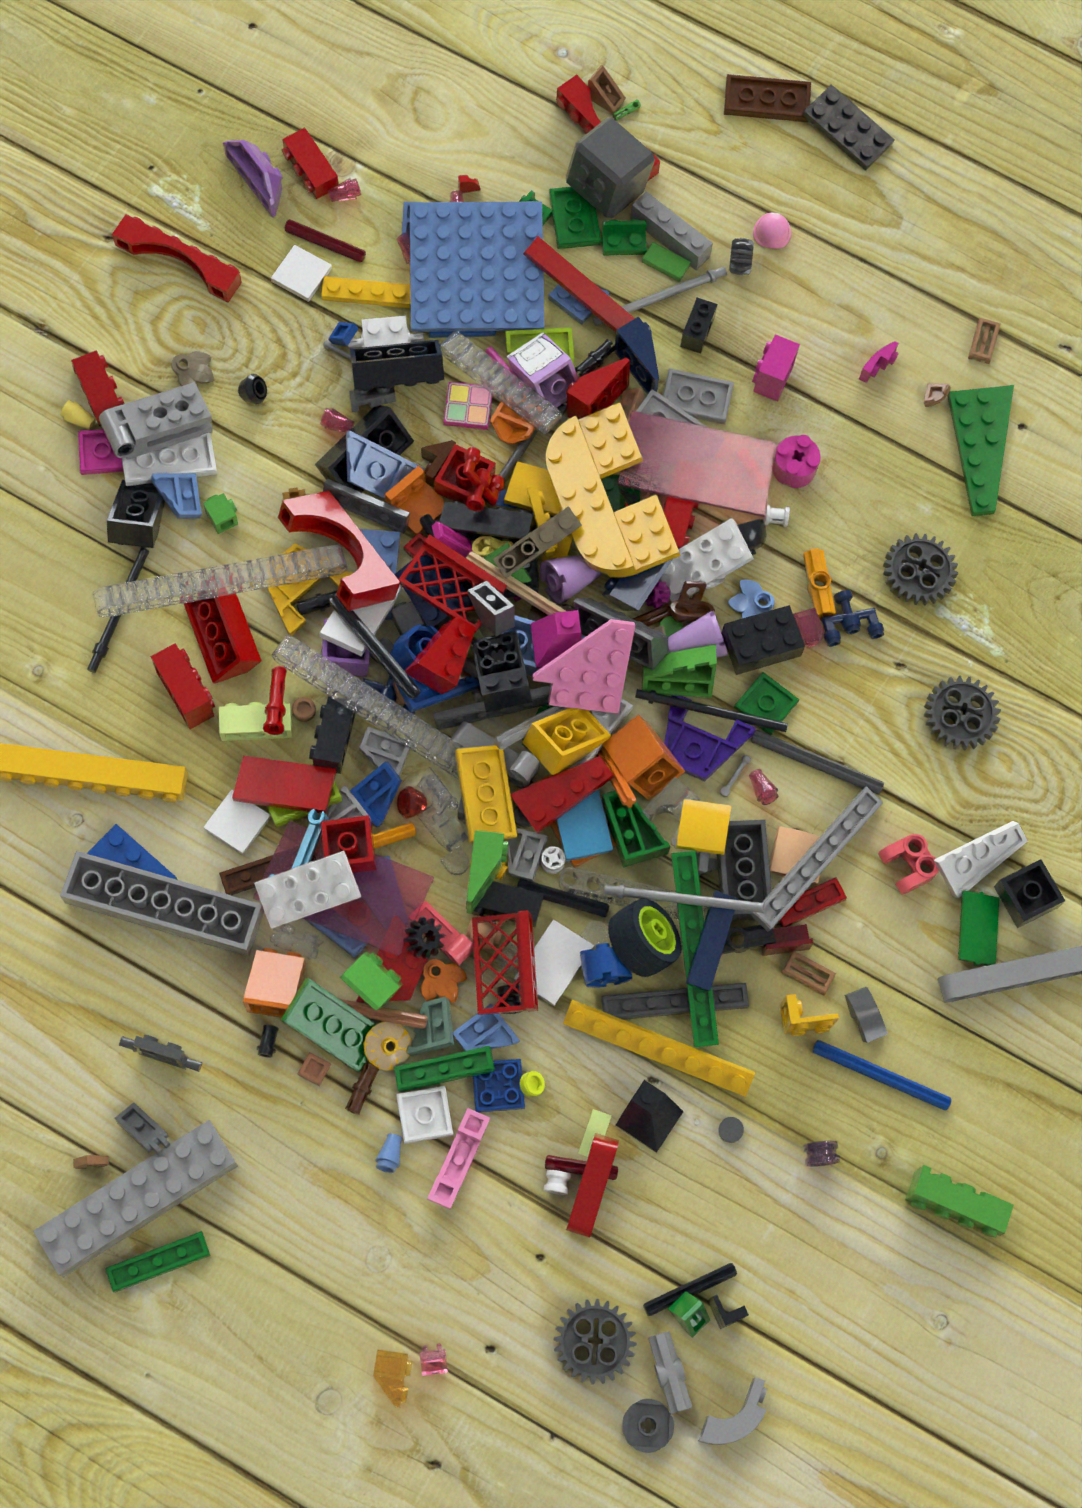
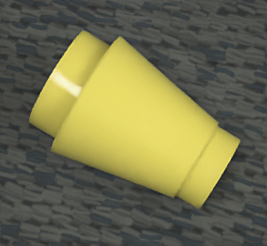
[60,400,96,430]

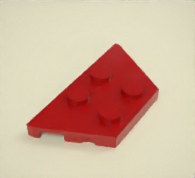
[356,915,429,1003]

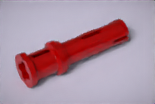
[263,666,287,735]

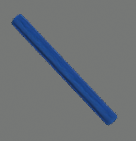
[813,1040,952,1110]

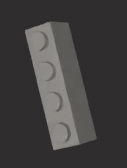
[630,191,713,270]

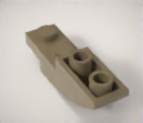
[493,506,582,578]

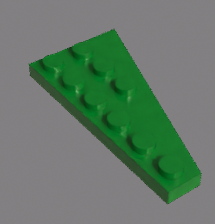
[947,385,1014,516]

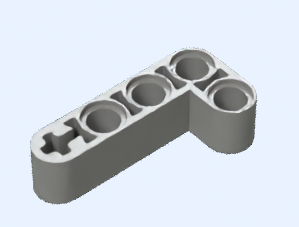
[449,721,540,789]

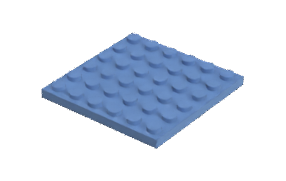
[410,201,544,332]

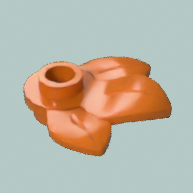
[421,959,467,1003]

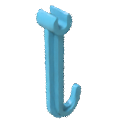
[269,809,330,877]

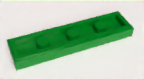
[394,1046,495,1093]
[105,1231,211,1293]

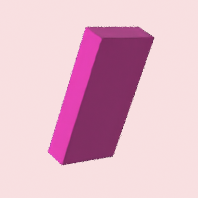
[431,521,473,558]

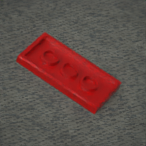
[232,755,337,814]

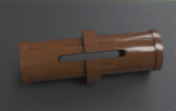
[345,1063,379,1115]

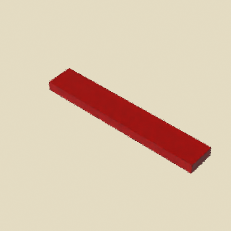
[523,236,635,333]

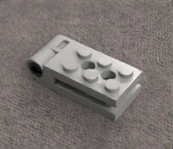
[99,382,213,460]

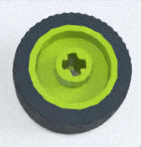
[608,898,682,977]

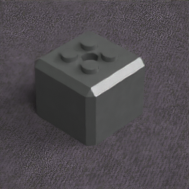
[566,118,655,218]

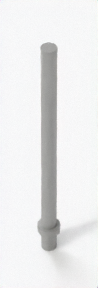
[593,267,727,326]
[604,884,764,913]

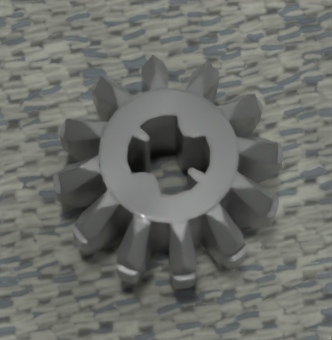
[729,238,754,275]

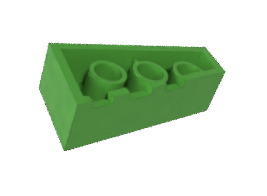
[905,1165,1014,1238]

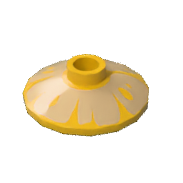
[364,1022,412,1071]

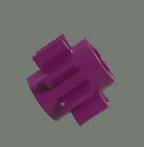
[645,581,671,608]

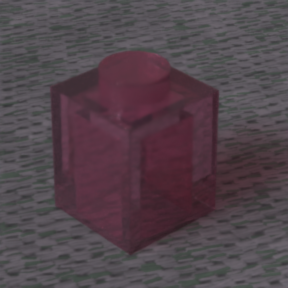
[793,608,824,647]

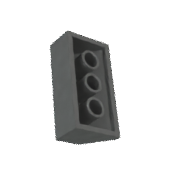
[573,598,669,670]

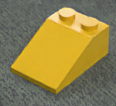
[522,708,611,775]

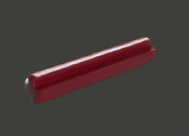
[545,1155,618,1180]

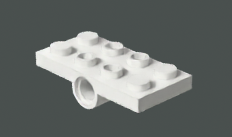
[660,518,754,602]
[254,851,361,929]

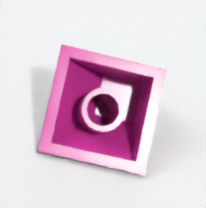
[531,610,582,669]

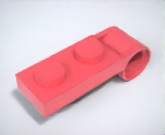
[409,901,474,966]

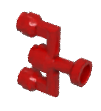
[463,447,504,511]

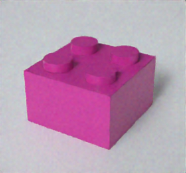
[752,334,800,402]

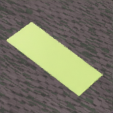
[578,1109,612,1157]

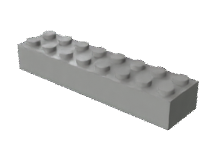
[60,851,264,957]
[33,1120,238,1278]

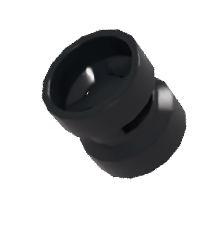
[497,985,522,1014]

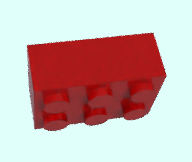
[150,643,215,729]

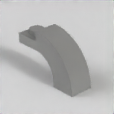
[698,1377,767,1445]

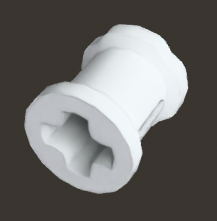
[764,505,790,527]

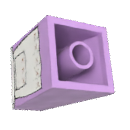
[507,332,578,414]

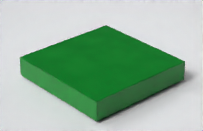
[734,672,800,735]

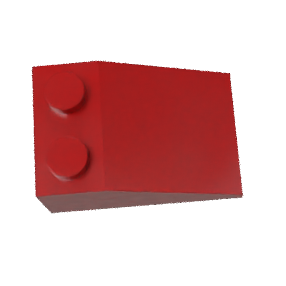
[566,358,630,420]

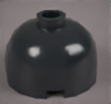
[737,519,767,555]

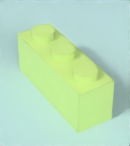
[219,701,293,741]

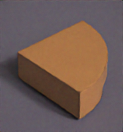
[924,383,951,407]
[73,1155,109,1169]

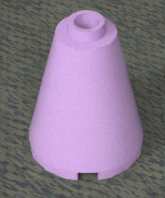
[540,555,604,604]
[668,611,728,657]

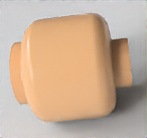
[466,915,502,950]

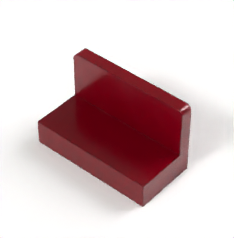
[761,924,813,956]

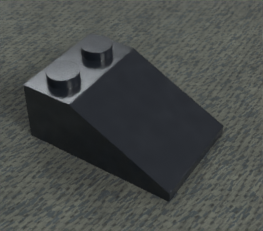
[107,480,165,548]

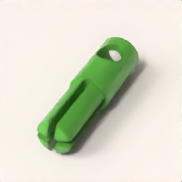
[613,99,641,120]

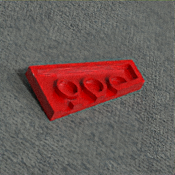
[511,756,615,833]

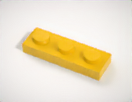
[527,485,558,558]

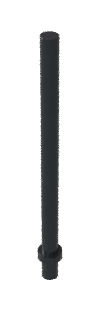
[635,689,788,732]

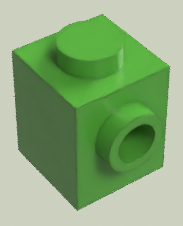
[203,493,238,534]

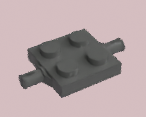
[119,1035,202,1072]

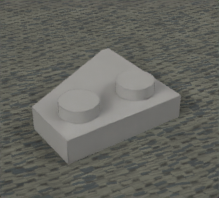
[359,727,412,776]

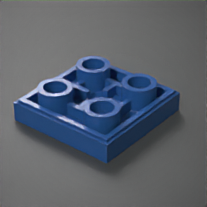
[473,1059,525,1113]

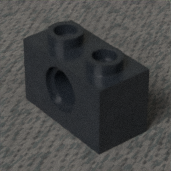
[680,297,718,354]

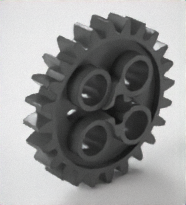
[883,533,958,606]
[924,676,1001,750]
[553,1299,637,1385]

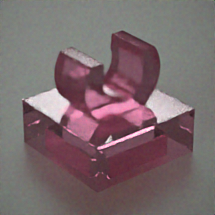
[420,1343,448,1376]

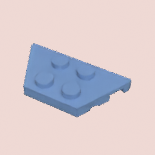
[346,431,425,500]

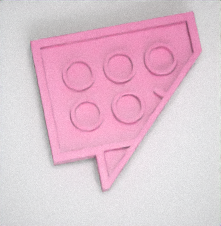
[532,619,635,713]

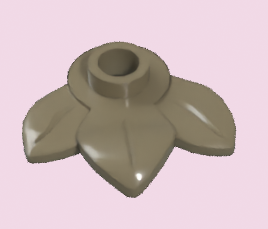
[171,351,214,386]

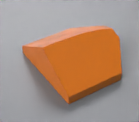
[490,396,544,445]

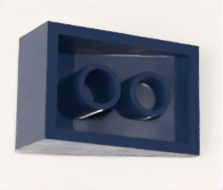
[614,317,659,395]

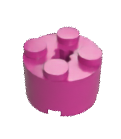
[772,434,821,488]

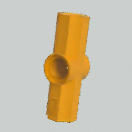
[803,548,836,620]

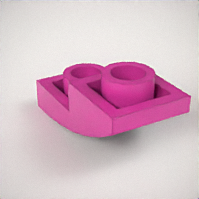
[859,341,899,383]

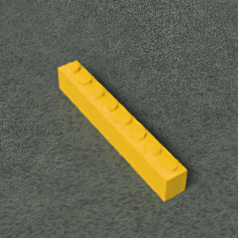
[0,743,188,803]

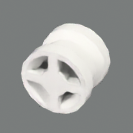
[541,846,565,874]
[543,1170,571,1195]

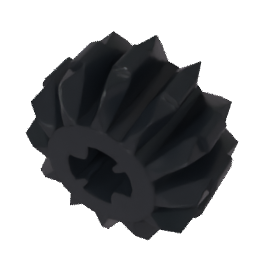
[403,917,446,959]

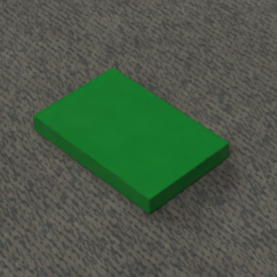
[549,187,601,249]

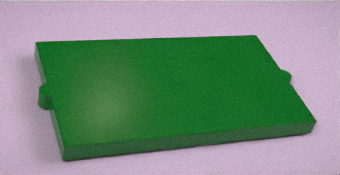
[958,890,1000,966]

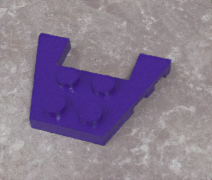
[664,695,756,782]

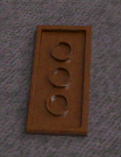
[724,74,811,122]

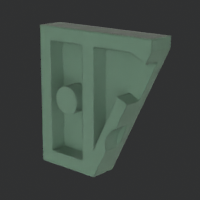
[407,996,454,1056]

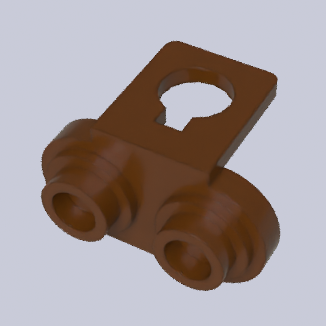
[669,581,715,622]

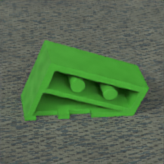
[642,644,717,698]

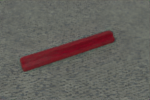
[284,219,366,262]

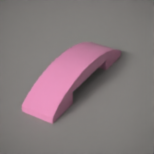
[427,1108,490,1209]

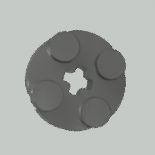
[622,1399,674,1453]

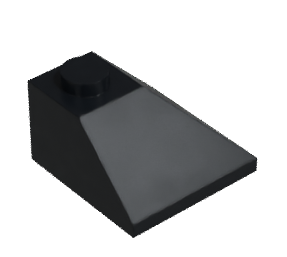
[616,1080,684,1153]

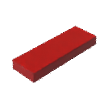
[779,877,847,927]

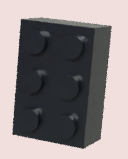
[721,605,805,675]

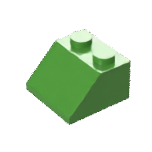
[339,952,403,1011]

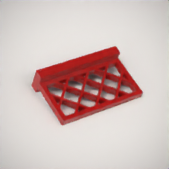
[398,534,507,633]
[472,910,538,1015]

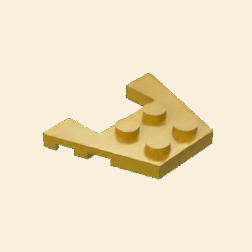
[261,543,353,636]

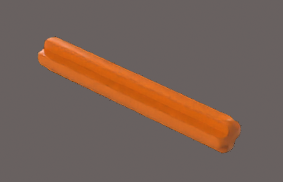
[596,747,636,808]

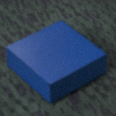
[328,322,359,346]

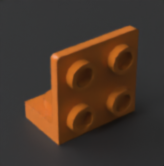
[385,466,446,535]

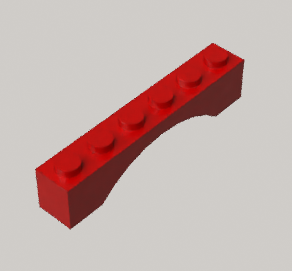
[556,74,660,181]
[112,214,242,303]

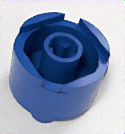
[391,625,438,671]
[580,943,632,988]

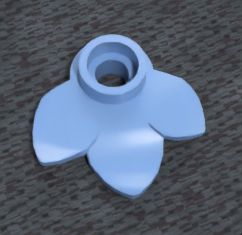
[728,579,774,618]

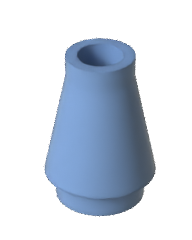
[375,1133,402,1173]

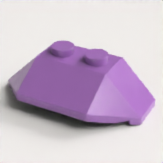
[223,140,283,217]

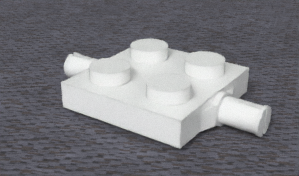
[348,316,424,349]

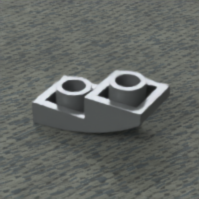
[844,987,888,1043]

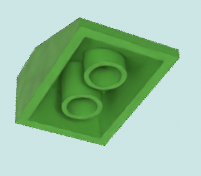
[467,830,508,914]

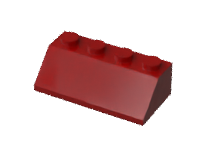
[183,579,262,683]

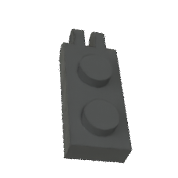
[115,1103,170,1155]

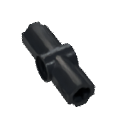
[721,925,776,955]

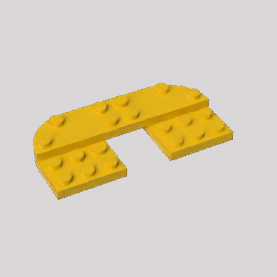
[546,402,681,577]

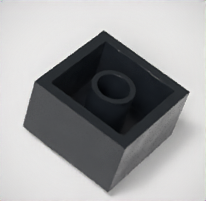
[994,859,1065,928]

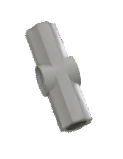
[648,1331,692,1414]

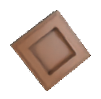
[297,1052,331,1087]

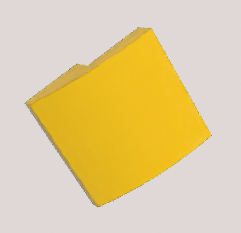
[676,799,731,855]

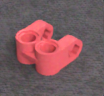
[878,834,939,895]

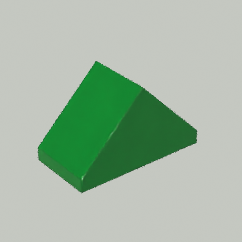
[668,1291,710,1338]

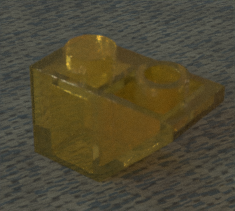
[373,1349,412,1408]

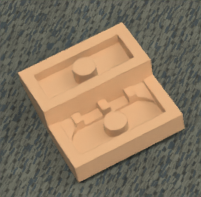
[769,826,820,885]

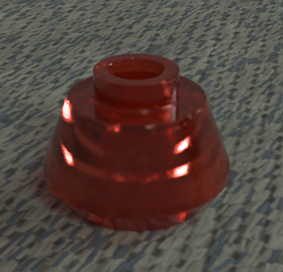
[397,786,427,819]

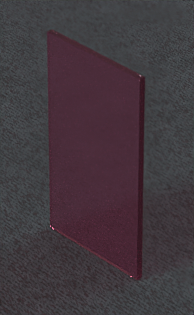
[618,411,777,517]
[253,821,434,956]

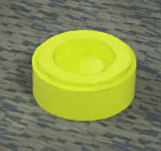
[520,1071,545,1097]

